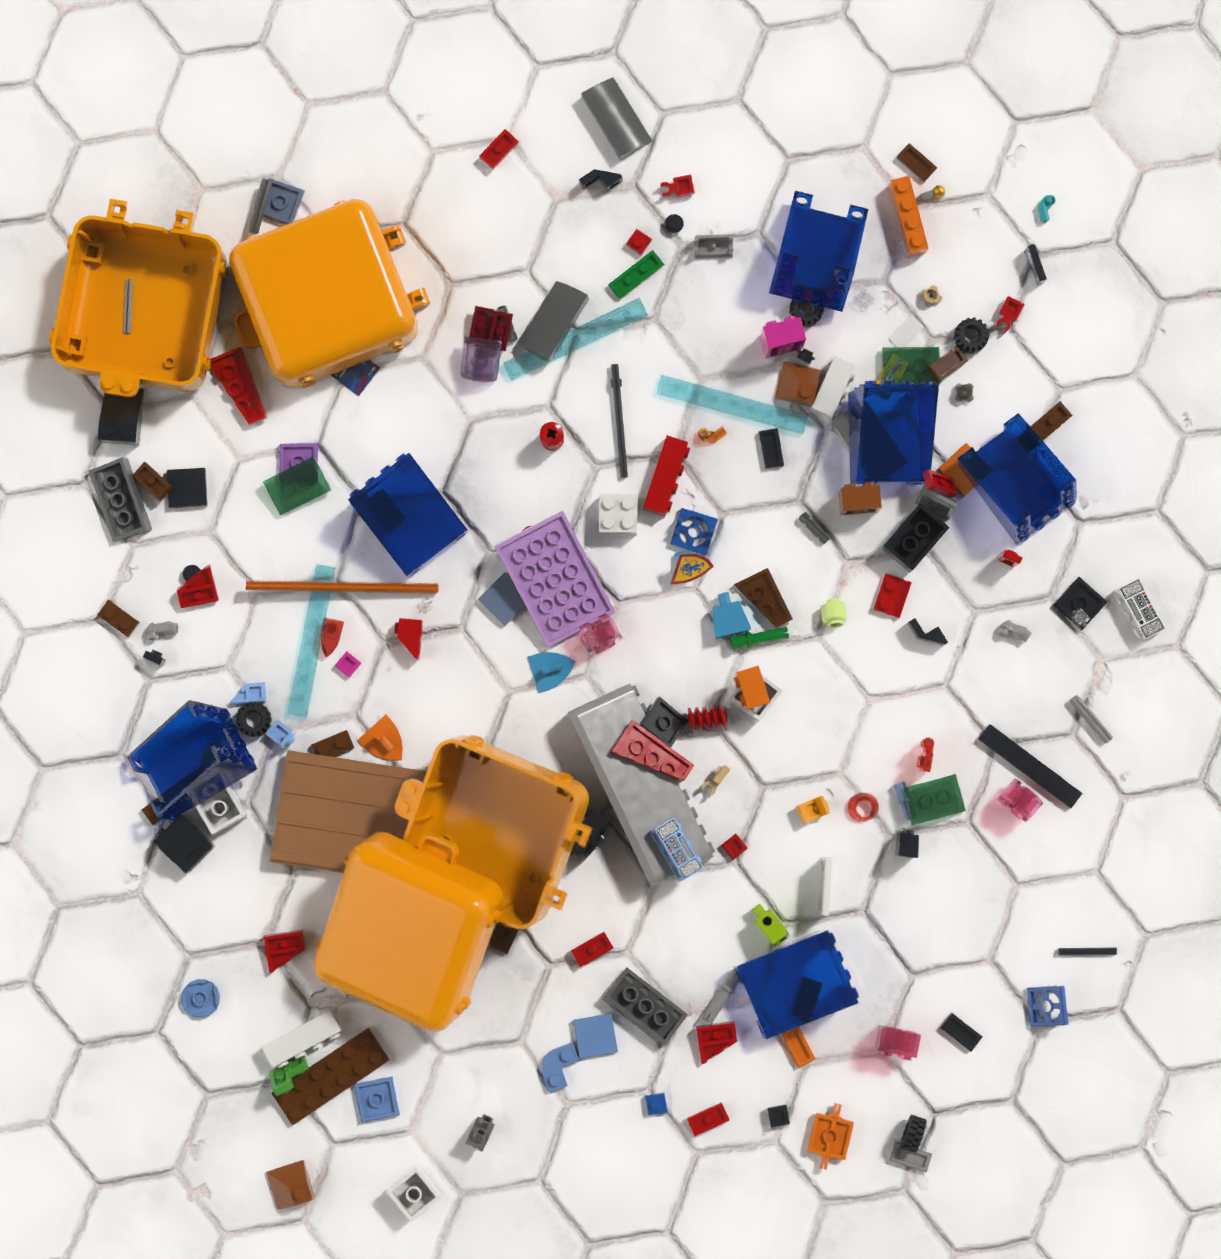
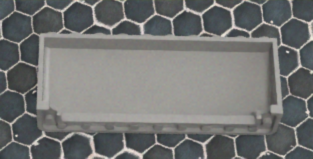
[567,683,715,887]

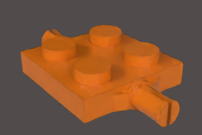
[807,1103,854,1170]

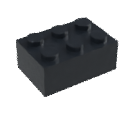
[881,502,950,573]

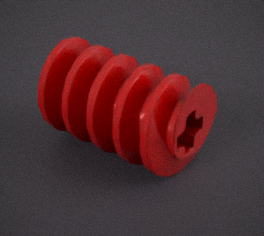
[540,422,564,451]
[688,705,728,731]

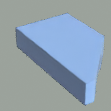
[230,682,267,705]

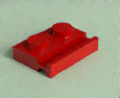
[873,573,912,619]

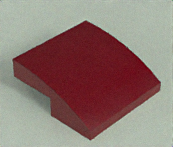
[468,305,513,351]

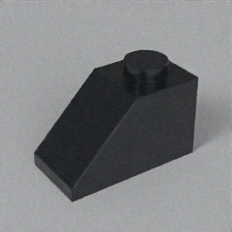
[895,829,919,858]

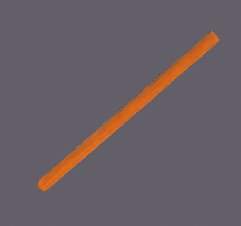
[246,580,439,594]

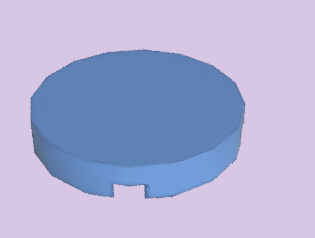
[181,979,220,1018]

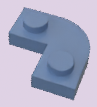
[542,1042,579,1093]

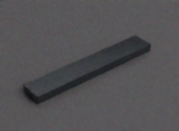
[978,724,1083,809]

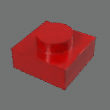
[626,229,652,256]

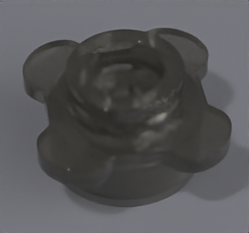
[955,383,974,402]

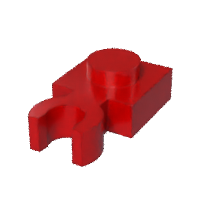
[660,174,695,198]
[995,296,1025,332]

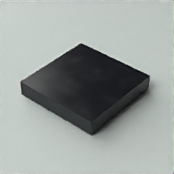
[167,467,208,508]
[1053,577,1107,631]
[639,696,688,748]

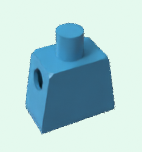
[712,592,751,639]

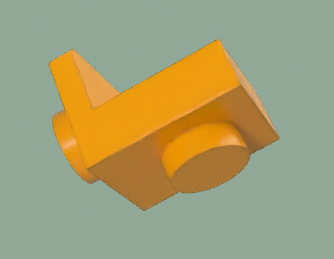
[795,796,830,824]

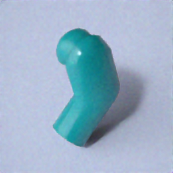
[1037,194,1056,223]

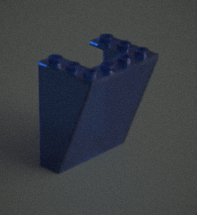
[769,190,869,312]
[848,381,939,485]
[957,413,1077,545]
[347,453,469,579]
[127,700,257,820]
[733,930,859,1039]

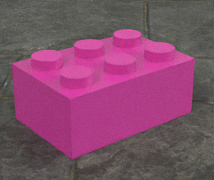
[760,316,806,359]

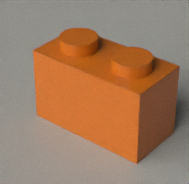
[733,665,770,710]

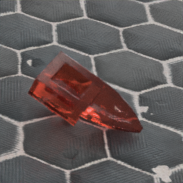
[320,617,344,657]

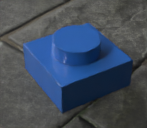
[645,1092,667,1115]

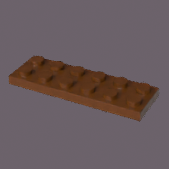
[271,1027,390,1126]

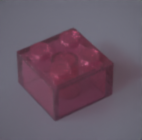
[875,1025,921,1061]

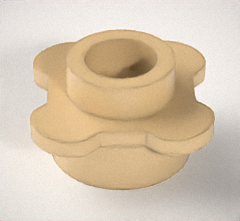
[920,285,942,307]

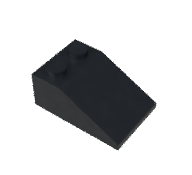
[97,388,144,446]

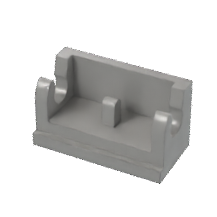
[694,234,733,259]
[914,484,958,520]

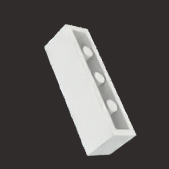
[262,1009,343,1069]

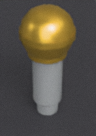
[917,185,946,202]

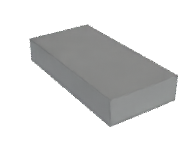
[889,1141,932,1173]

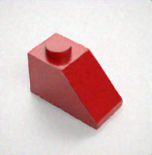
[394,618,423,659]

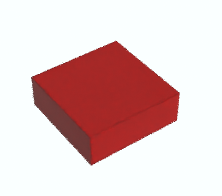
[721,833,748,860]

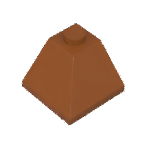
[775,361,821,407]
[266,1160,315,1209]

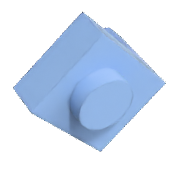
[266,719,296,748]

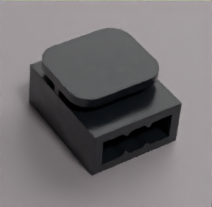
[570,809,609,860]
[153,814,216,874]

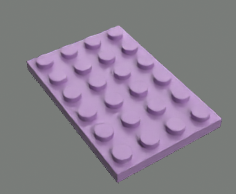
[494,510,615,647]

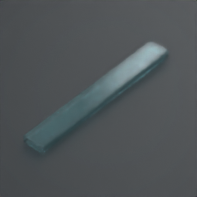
[503,297,648,381]
[656,375,808,434]
[287,564,336,718]

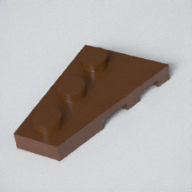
[733,568,793,628]

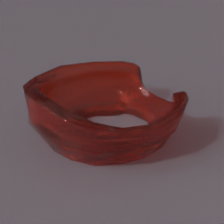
[847,792,879,822]

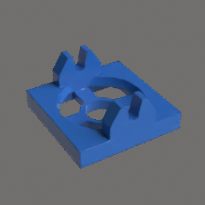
[670,507,718,555]
[1027,985,1069,1027]

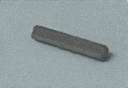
[248,179,272,234]

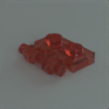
[916,737,934,773]

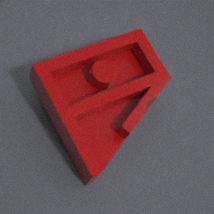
[177,564,219,608]
[263,930,305,973]
[696,1021,737,1064]

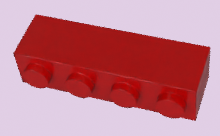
[643,435,690,516]

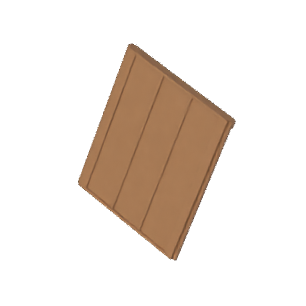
[269,750,425,873]

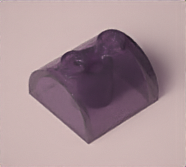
[460,336,502,382]

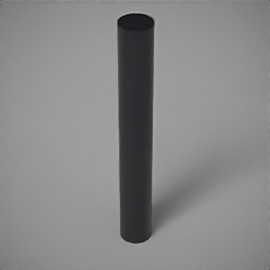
[1058,947,1117,956]

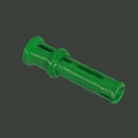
[730,626,789,652]

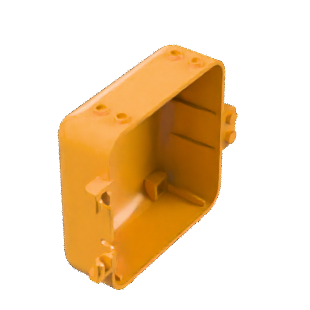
[49,199,228,397]
[229,199,431,388]
[395,735,592,929]
[314,832,503,1032]

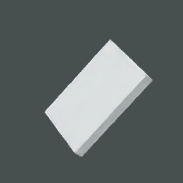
[819,857,832,916]

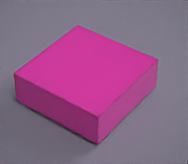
[334,651,362,678]

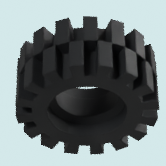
[789,290,824,327]
[953,317,990,354]
[235,702,272,737]
[900,1114,927,1153]

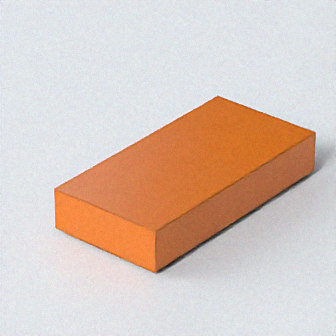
[781,1024,815,1068]

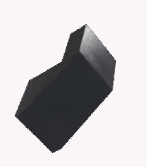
[579,169,623,192]
[907,618,948,646]

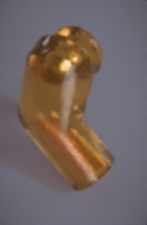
[698,426,727,443]

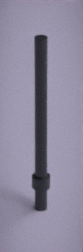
[610,364,628,478]

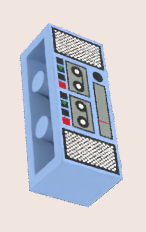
[649,818,703,882]

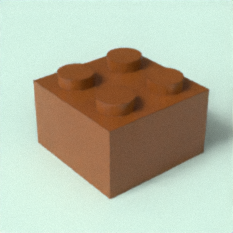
[838,482,882,515]

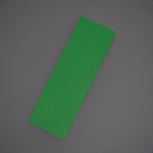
[608,250,664,300]

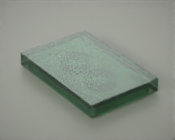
[882,347,941,386]
[263,456,332,516]
[901,774,966,826]

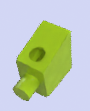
[751,903,790,948]

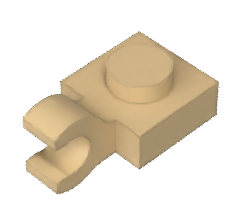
[701,765,731,796]

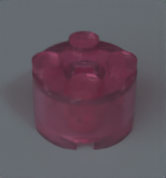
[578,613,623,656]
[997,778,1044,823]

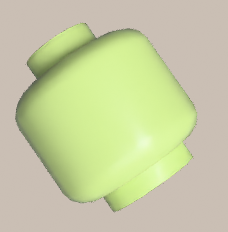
[821,598,847,628]

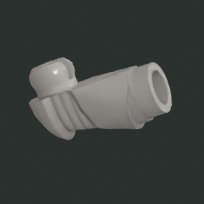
[999,620,1032,642]
[146,621,178,640]

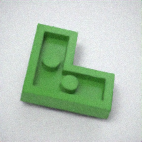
[269,1055,309,1096]

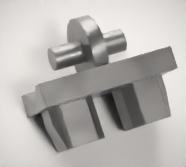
[465,1114,495,1152]

